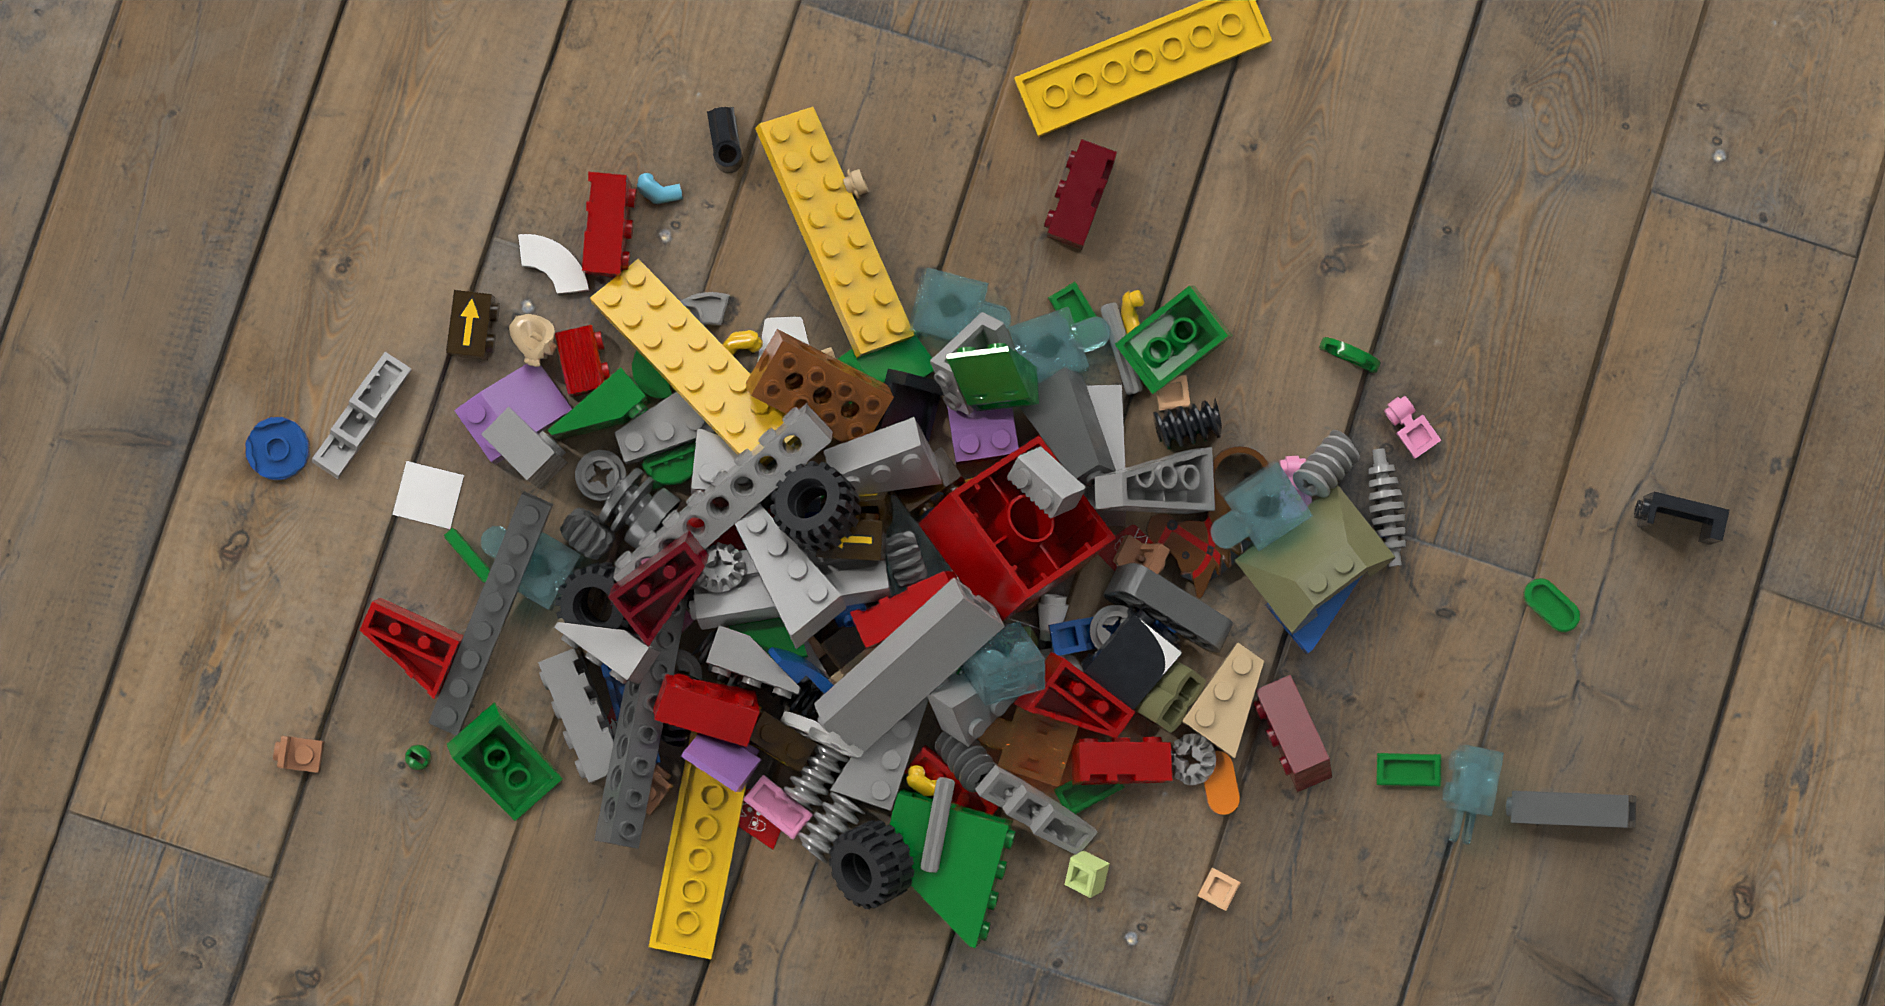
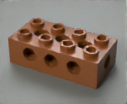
[745,329,894,443]

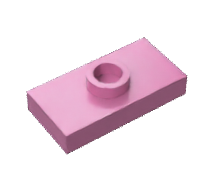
[743,775,813,840]

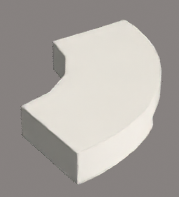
[518,234,589,295]
[780,711,864,758]

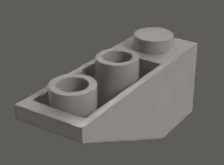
[554,622,660,684]
[706,625,802,699]

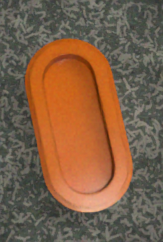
[1204,751,1240,815]

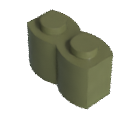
[1134,661,1206,733]

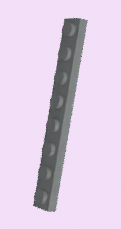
[428,491,554,735]

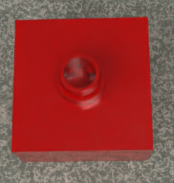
[919,435,1116,622]

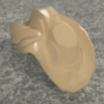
[509,314,557,367]

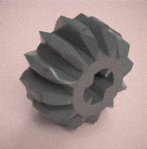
[560,507,616,560]
[886,531,928,587]

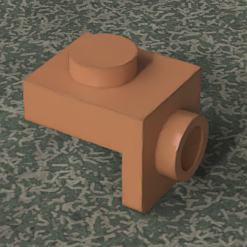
[1113,535,1170,574]

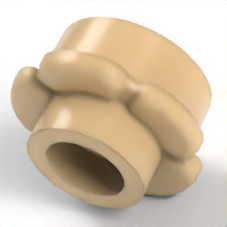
[843,169,869,199]

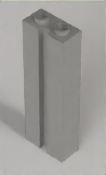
[689,543,892,630]
[814,578,1005,752]

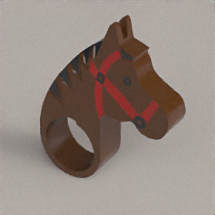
[1146,446,1272,598]

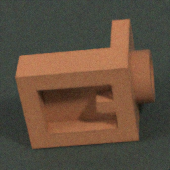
[273,736,325,773]
[646,764,674,815]

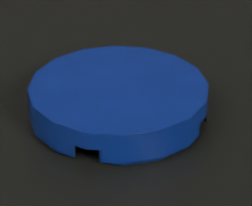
[245,417,310,480]

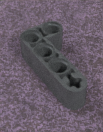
[1103,563,1233,653]

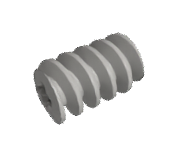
[1293,430,1360,498]
[783,744,850,811]
[798,792,866,864]

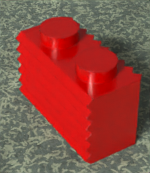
[555,325,611,397]

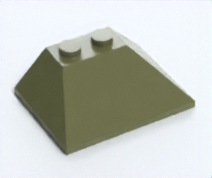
[1235,484,1395,635]

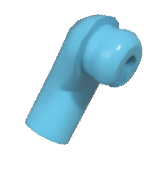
[637,173,683,204]

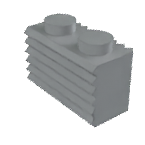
[1007,446,1086,518]

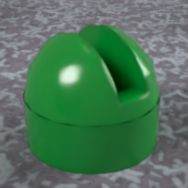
[405,745,432,770]

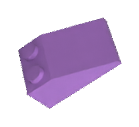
[454,363,572,465]
[947,406,1018,465]
[681,733,762,792]

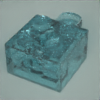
[909,267,1011,343]
[1008,306,1110,384]
[1210,460,1313,551]
[481,526,584,611]
[960,622,1045,706]
[1442,745,1504,845]

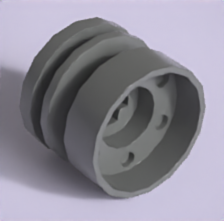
[597,467,681,549]

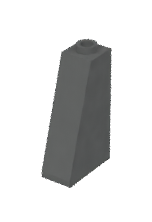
[1020,367,1116,488]
[1506,791,1636,828]

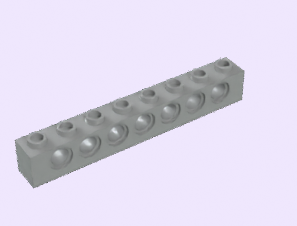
[613,404,833,582]

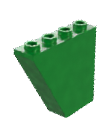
[890,788,1016,948]

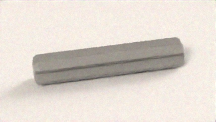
[1101,303,1143,395]
[921,777,955,872]

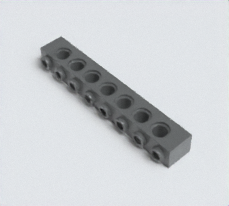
[594,594,689,849]

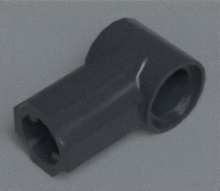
[707,107,743,173]

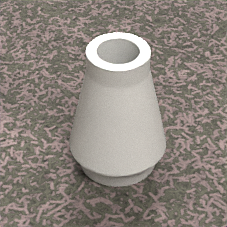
[1037,594,1069,641]

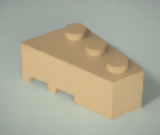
[1182,643,1264,759]

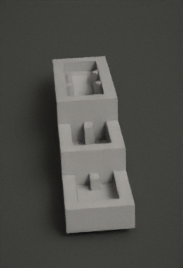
[312,352,411,479]
[975,765,1098,855]

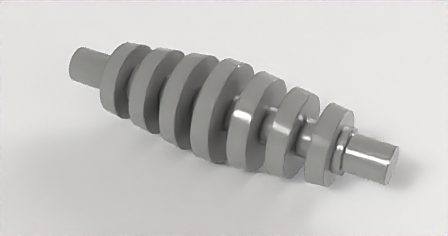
[1368,448,1406,567]

